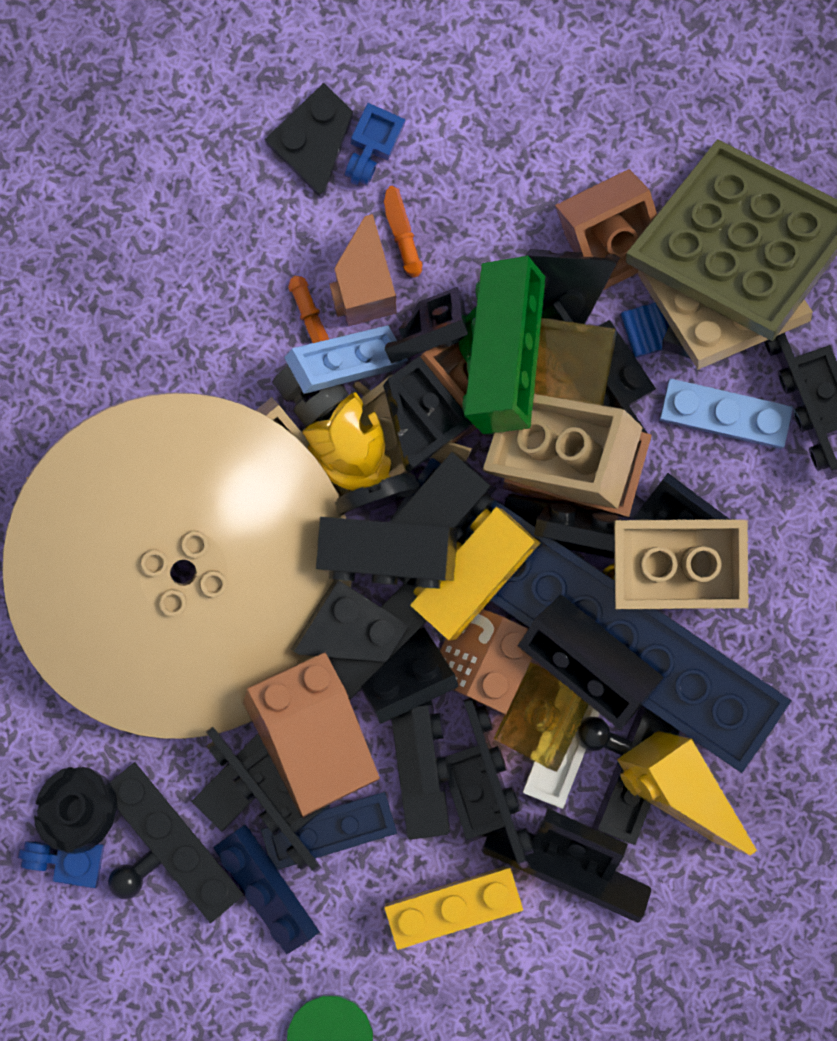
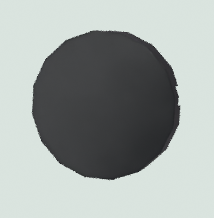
[335,473,420,518]
[34,767,117,854]

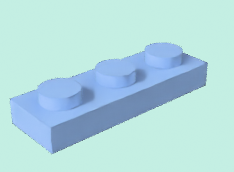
[284,325,408,394]
[659,378,793,449]

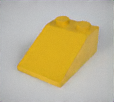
[617,731,757,856]

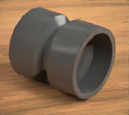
[272,365,349,428]

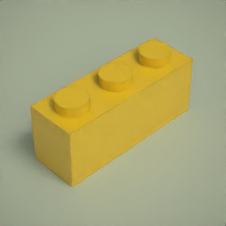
[410,507,540,640]
[384,865,523,950]

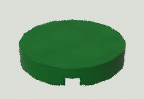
[287,994,373,1041]

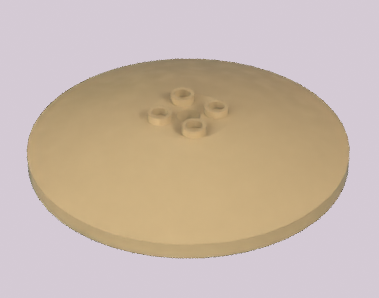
[3,392,352,739]

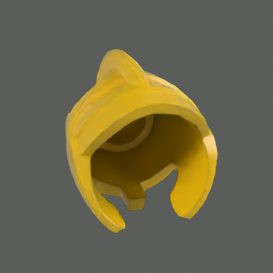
[302,392,392,491]

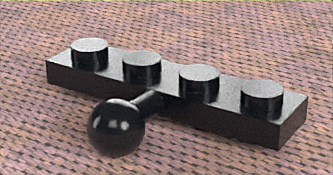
[576,706,680,845]
[108,762,244,924]

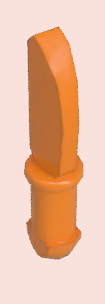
[384,185,423,278]
[288,276,329,343]

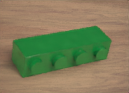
[462,256,546,434]

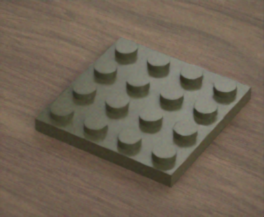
[626,139,837,341]

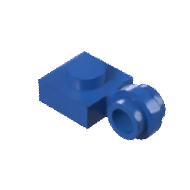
[344,103,406,186]
[18,841,105,888]

